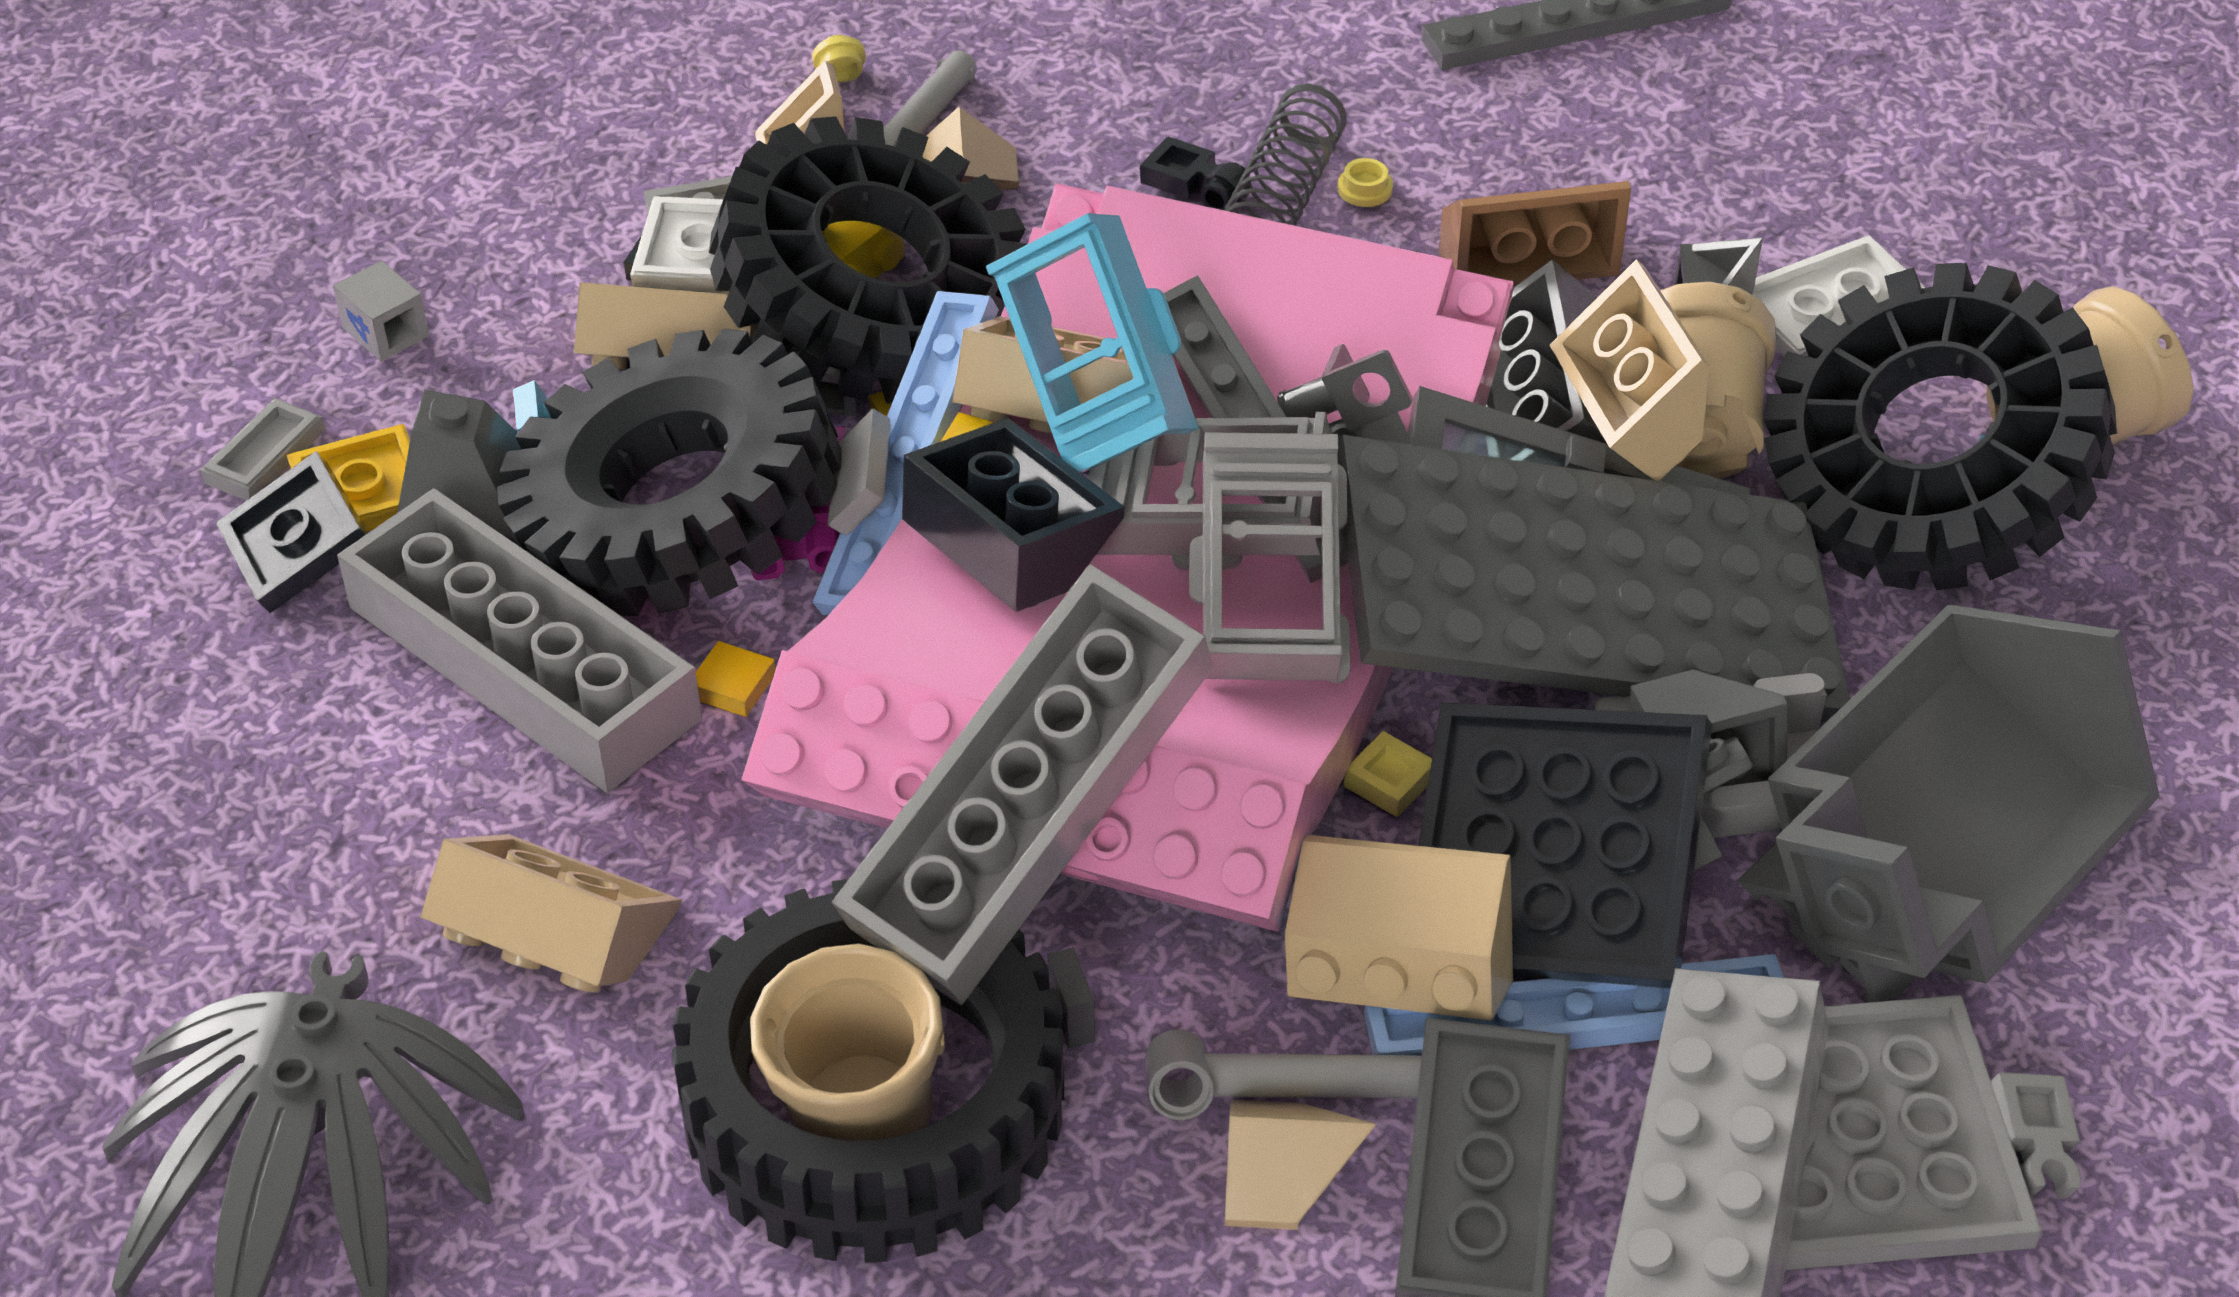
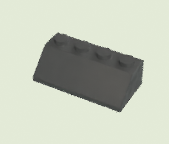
[1483,260,1607,473]

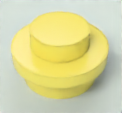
[812,35,866,82]
[1338,158,1393,207]

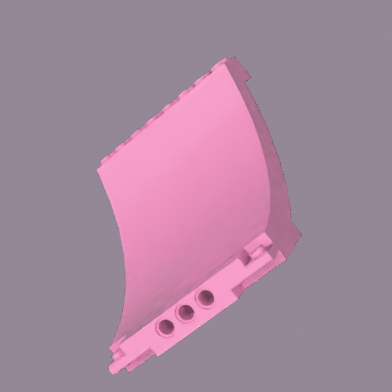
[742,183,1514,932]

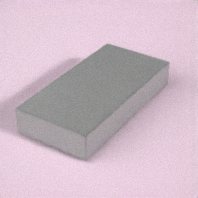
[200,398,326,501]
[828,408,891,536]

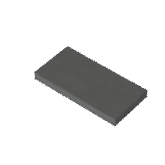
[1395,1018,1570,1297]

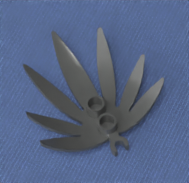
[102,951,525,1297]

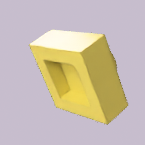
[1344,731,1432,817]

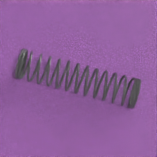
[1224,83,1347,226]

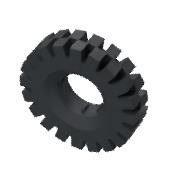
[709,116,1027,404]
[1763,263,2117,590]
[497,329,841,616]

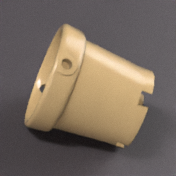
[1660,282,1776,479]
[1986,286,2194,445]
[750,944,945,1141]

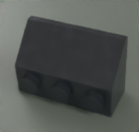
[902,418,1125,612]

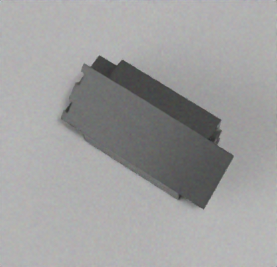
[1737,604,2160,1003]

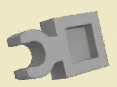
[1991,1072,2081,1199]

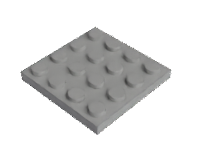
[1785,995,2042,1270]

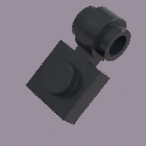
[1140,136,1250,212]

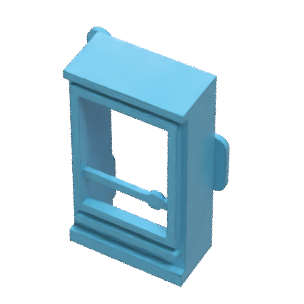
[986,213,1199,478]

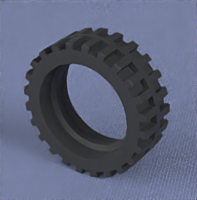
[672,879,1065,1263]

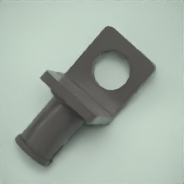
[1277,344,1413,431]

